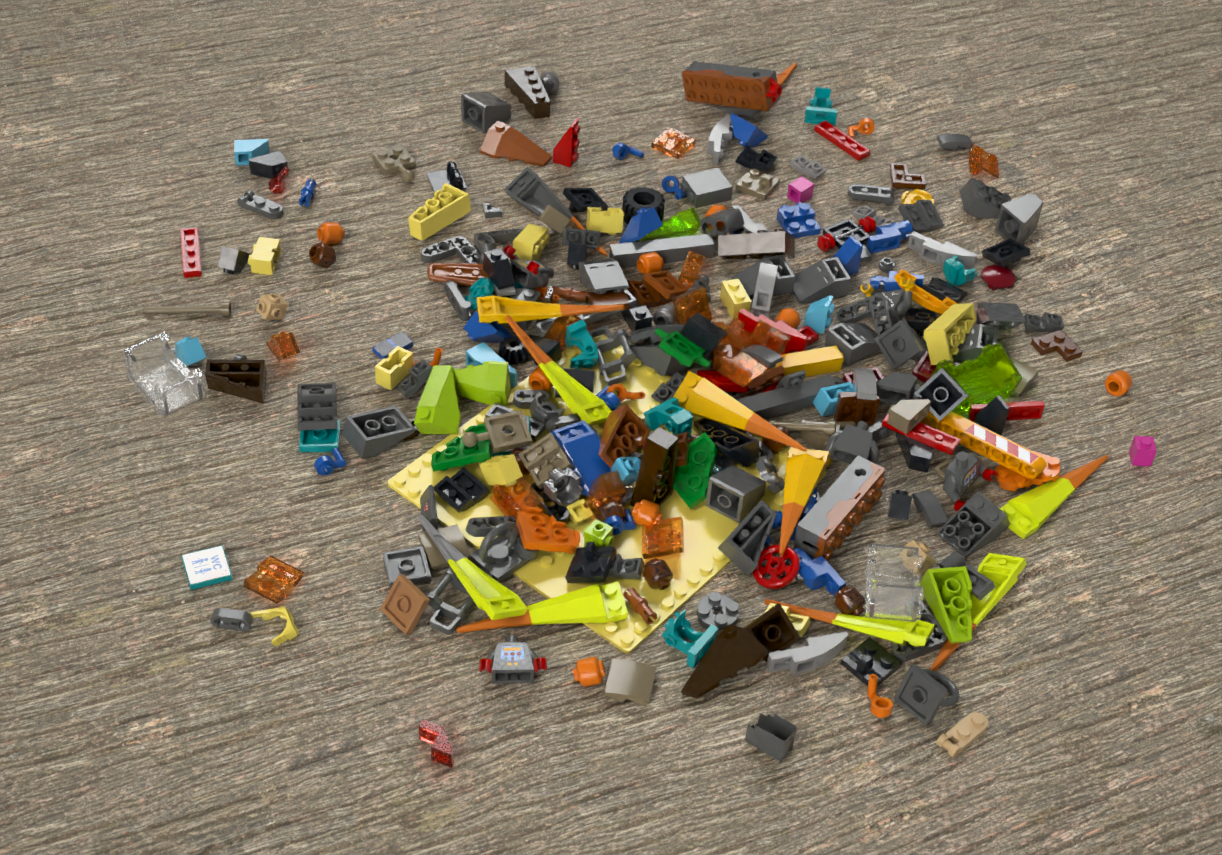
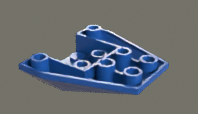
[551,420,624,500]

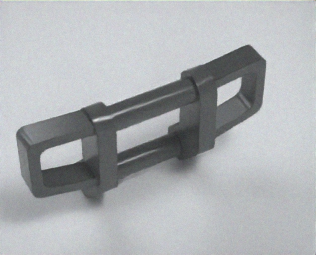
[588,326,636,386]
[426,567,492,635]

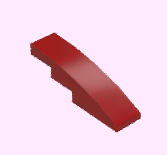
[737,308,808,352]

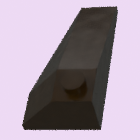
[681,625,768,699]

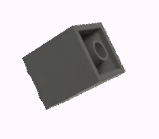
[461,92,511,134]
[995,193,1043,244]
[706,465,766,523]

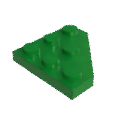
[431,423,491,472]
[673,432,718,510]

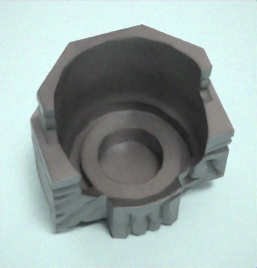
[529,392,565,427]
[544,467,583,507]

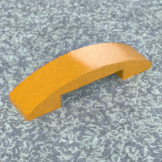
[894,269,958,314]

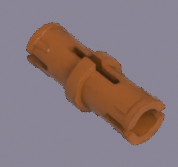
[551,285,587,303]
[623,587,657,624]

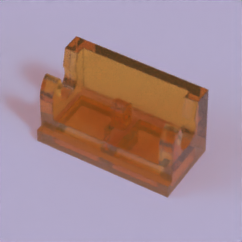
[678,251,705,288]

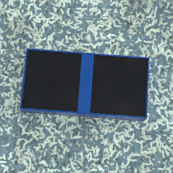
[372,332,413,360]

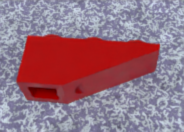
[553,118,580,168]

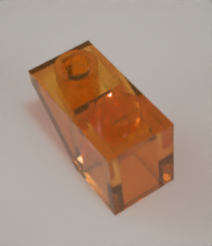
[544,315,582,346]
[751,319,791,355]
[266,331,300,361]
[584,471,626,509]

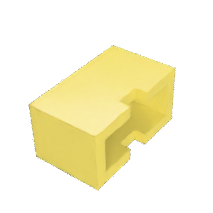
[586,207,624,235]
[248,237,281,275]
[720,279,751,320]
[375,346,413,390]
[479,454,523,487]

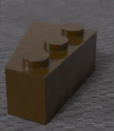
[205,359,267,404]

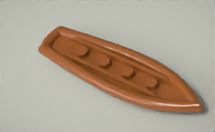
[427,263,490,286]

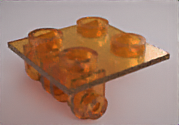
[968,144,999,178]
[717,351,770,388]
[489,477,544,517]

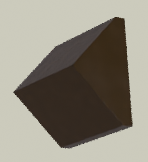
[744,603,800,663]

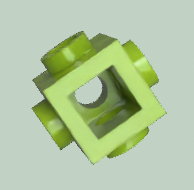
[583,519,614,547]

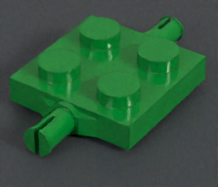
[654,327,711,369]

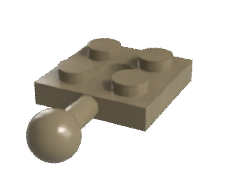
[372,145,416,183]
[462,410,532,453]

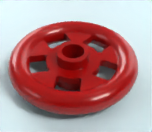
[753,544,800,589]

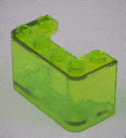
[930,343,1023,415]

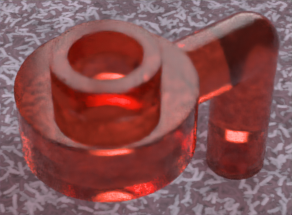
[268,166,290,194]

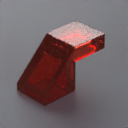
[419,719,454,768]

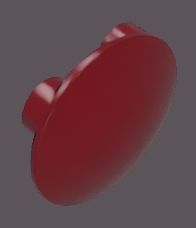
[981,265,1016,290]

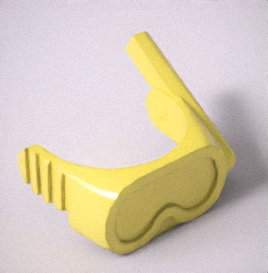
[250,607,299,646]

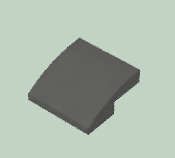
[898,200,944,233]

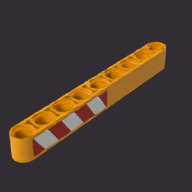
[920,411,1047,479]

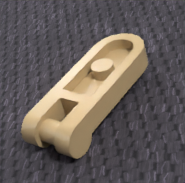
[936,712,988,758]

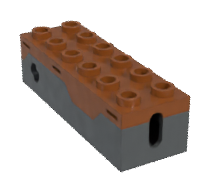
[682,61,782,111]
[793,455,886,561]

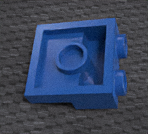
[776,202,821,238]

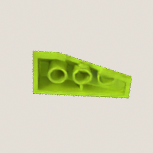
[453,361,511,406]
[414,365,461,434]
[920,566,972,644]

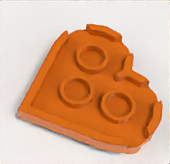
[995,451,1061,492]
[516,507,580,554]

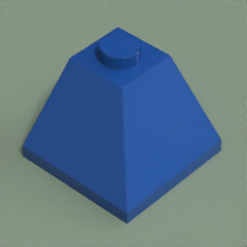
[730,113,768,148]
[619,206,663,244]
[463,311,515,343]

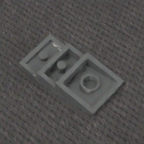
[627,324,685,343]
[297,383,337,430]

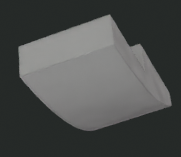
[789,154,826,179]
[853,205,890,231]

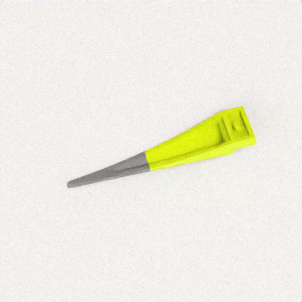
[418,514,528,620]

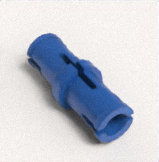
[299,179,317,207]

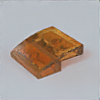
[243,555,304,604]

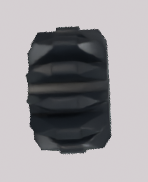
[499,336,529,366]

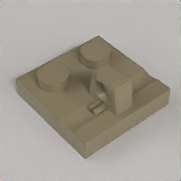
[735,169,780,200]

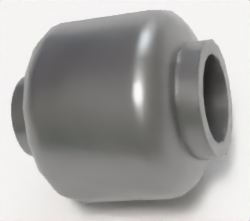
[540,71,560,94]
[653,304,679,325]

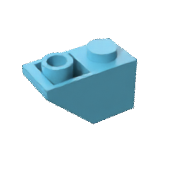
[234,139,269,165]
[804,295,835,334]
[171,336,207,367]
[610,457,641,486]

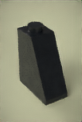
[896,427,937,472]

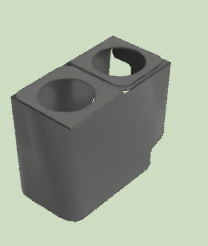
[699,208,745,236]
[745,713,797,762]

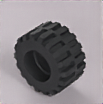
[622,187,665,224]

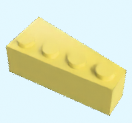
[408,183,471,241]
[924,303,977,365]

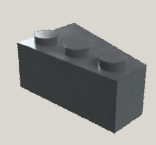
[718,500,777,576]

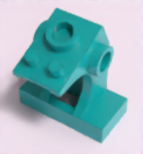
[804,87,838,126]
[565,319,598,369]
[644,397,693,439]
[661,609,719,669]

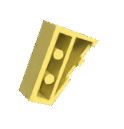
[513,224,550,261]

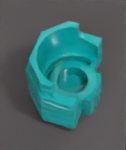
[942,255,978,286]

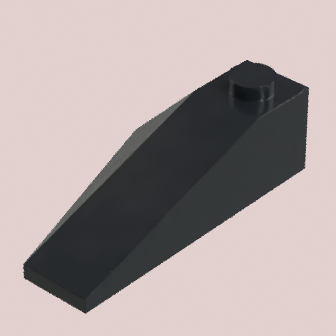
[694,418,759,467]

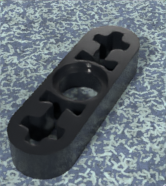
[530,482,569,523]

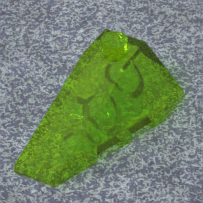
[634,207,701,242]

